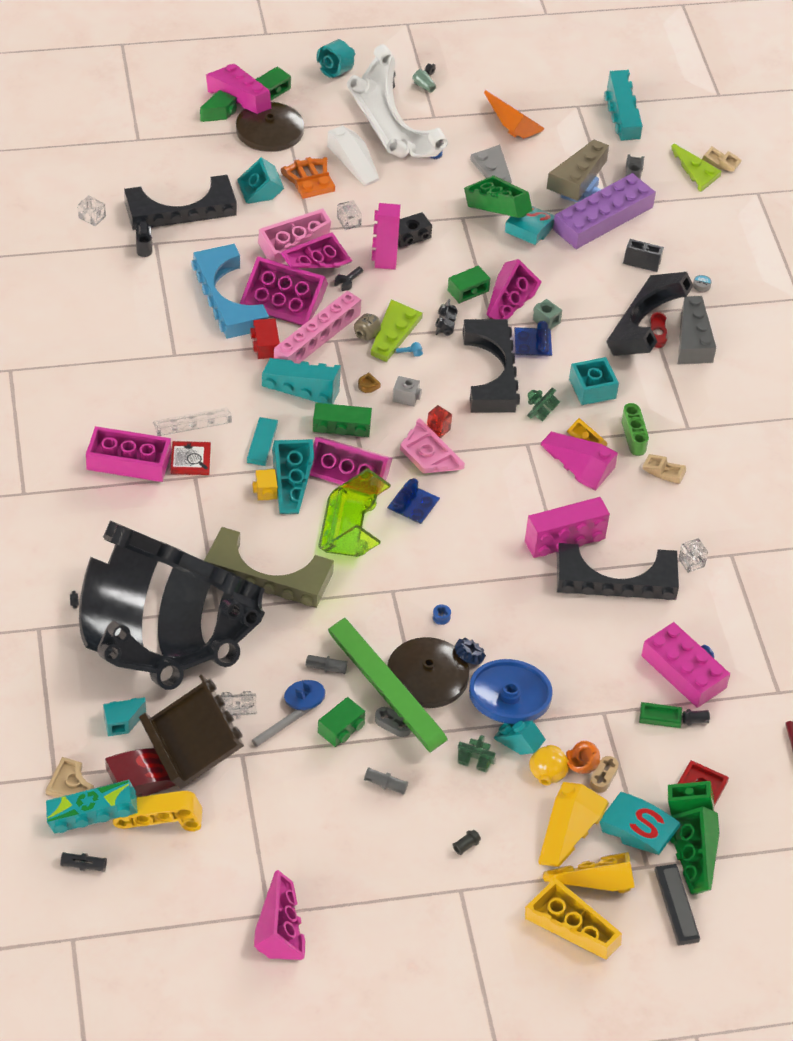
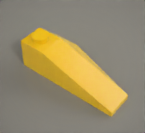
[538,782,609,867]
[543,852,635,893]

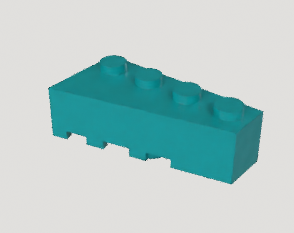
[262,358,341,404]

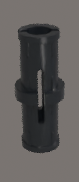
[60,852,107,872]

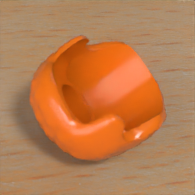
[566,741,600,774]

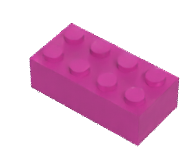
[86,426,171,482]
[524,497,610,558]
[641,622,731,708]

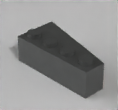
[677,296,717,365]

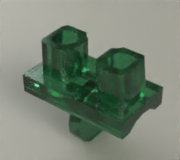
[527,387,560,422]
[458,735,496,773]

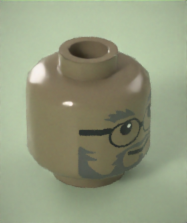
[354,313,381,341]

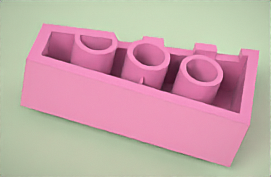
[258,209,331,263]

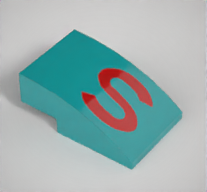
[505,206,555,245]
[599,792,681,855]

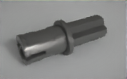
[306,655,348,674]

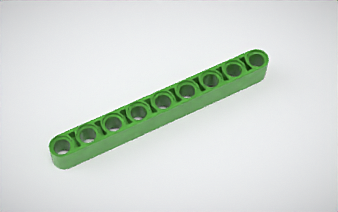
[328,617,448,753]

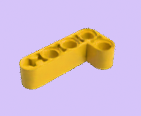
[113,791,203,831]

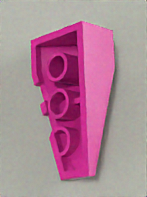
[541,431,618,491]
[254,870,306,960]

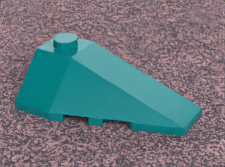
[272,439,314,514]

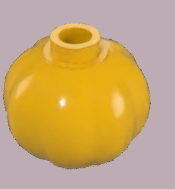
[529,745,569,785]

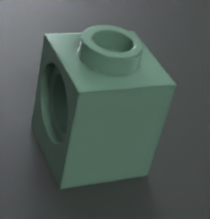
[532,299,562,331]

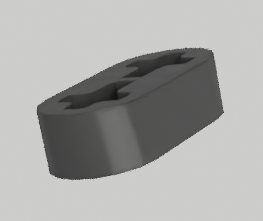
[375,707,411,737]

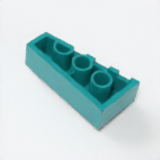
[604,69,643,141]

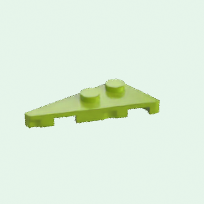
[671,143,722,192]

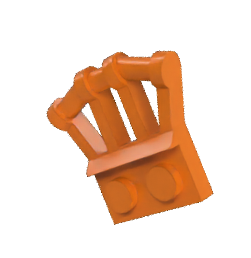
[280,157,335,199]

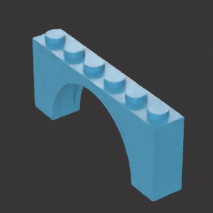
[191,243,269,339]

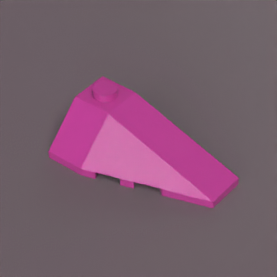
[281,232,352,268]
[486,259,542,319]

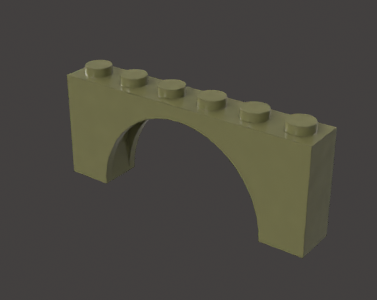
[204,527,334,608]

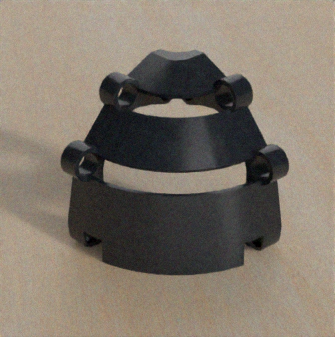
[79,521,265,690]

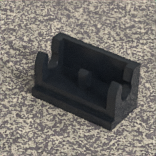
[623,239,664,272]

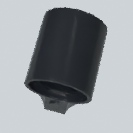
[136,222,153,257]

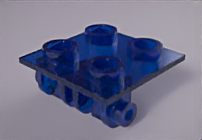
[514,321,552,356]
[387,478,440,524]

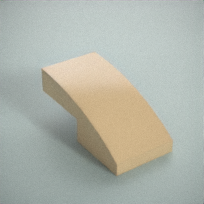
[702,146,742,172]
[642,454,686,484]

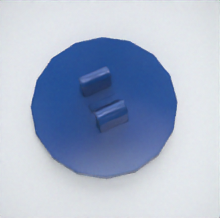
[284,680,326,710]

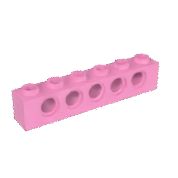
[274,291,361,364]

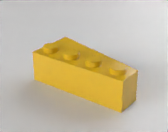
[525,878,622,960]

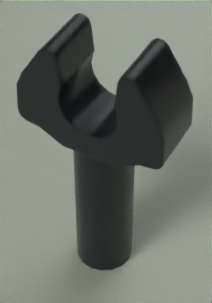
[335,266,363,291]

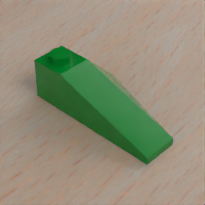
[670,806,719,895]

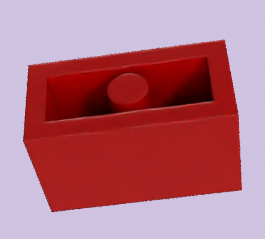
[250,318,280,359]

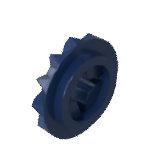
[455,637,486,665]

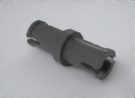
[364,767,409,795]

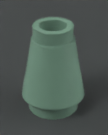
[412,69,437,93]

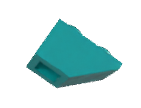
[103,697,146,737]
[494,720,546,755]

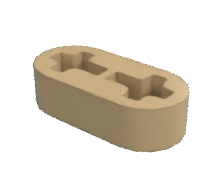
[590,756,619,793]

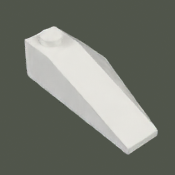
[327,125,379,186]

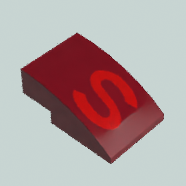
[105,748,176,797]

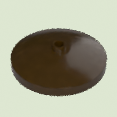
[236,102,304,152]
[387,637,469,708]

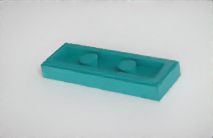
[247,417,278,466]

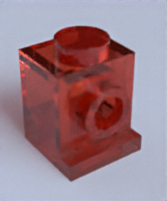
[427,405,452,438]

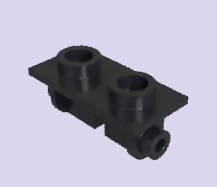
[435,299,458,336]

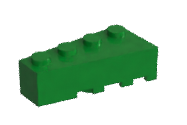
[464,175,533,218]

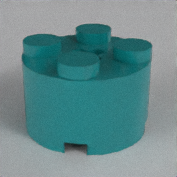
[316,39,355,78]

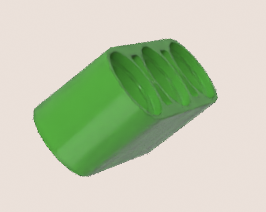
[621,403,649,456]

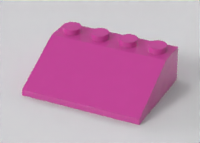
[240,256,328,326]

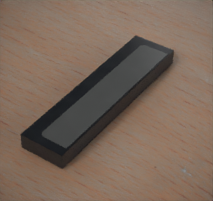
[655,864,700,946]

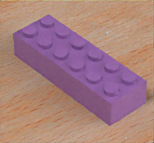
[553,173,656,249]

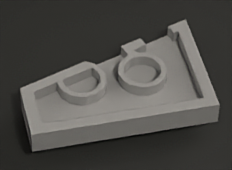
[470,145,512,183]

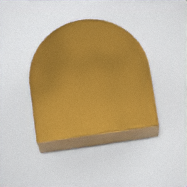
[358,372,381,393]

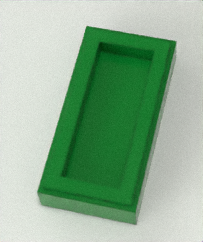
[639,702,682,728]

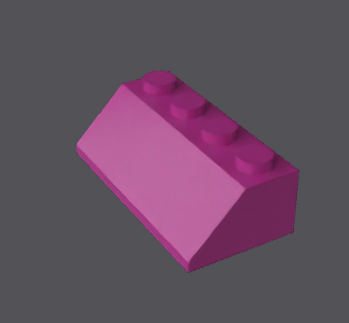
[310,437,393,495]

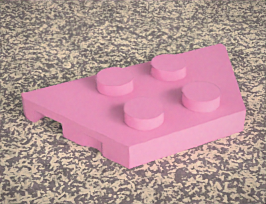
[400,418,465,473]

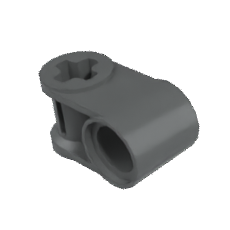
[625,154,645,179]

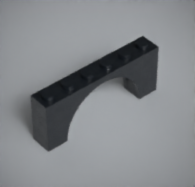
[124,174,237,230]
[606,271,694,356]
[462,319,520,413]
[557,543,679,600]

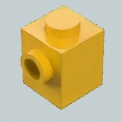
[252,469,278,501]

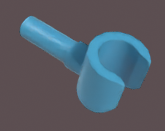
[396,342,423,357]

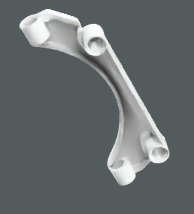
[347,44,448,158]

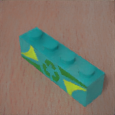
[46,780,138,834]

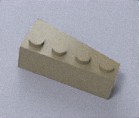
[546,139,609,201]

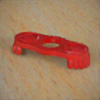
[650,312,667,348]

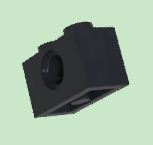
[398,212,432,248]

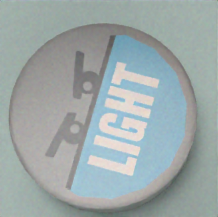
[693,275,712,292]

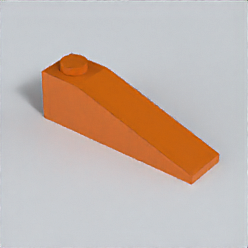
[484,90,545,139]

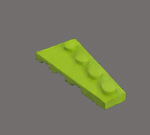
[371,299,423,362]

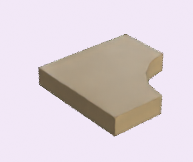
[46,757,94,798]

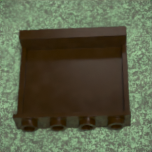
[139,674,244,789]

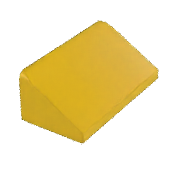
[566,418,608,446]

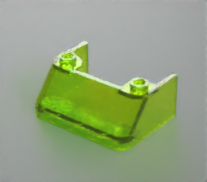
[319,468,391,557]

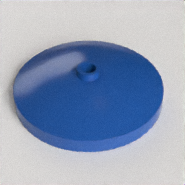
[469,659,553,724]

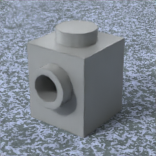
[392,376,422,406]

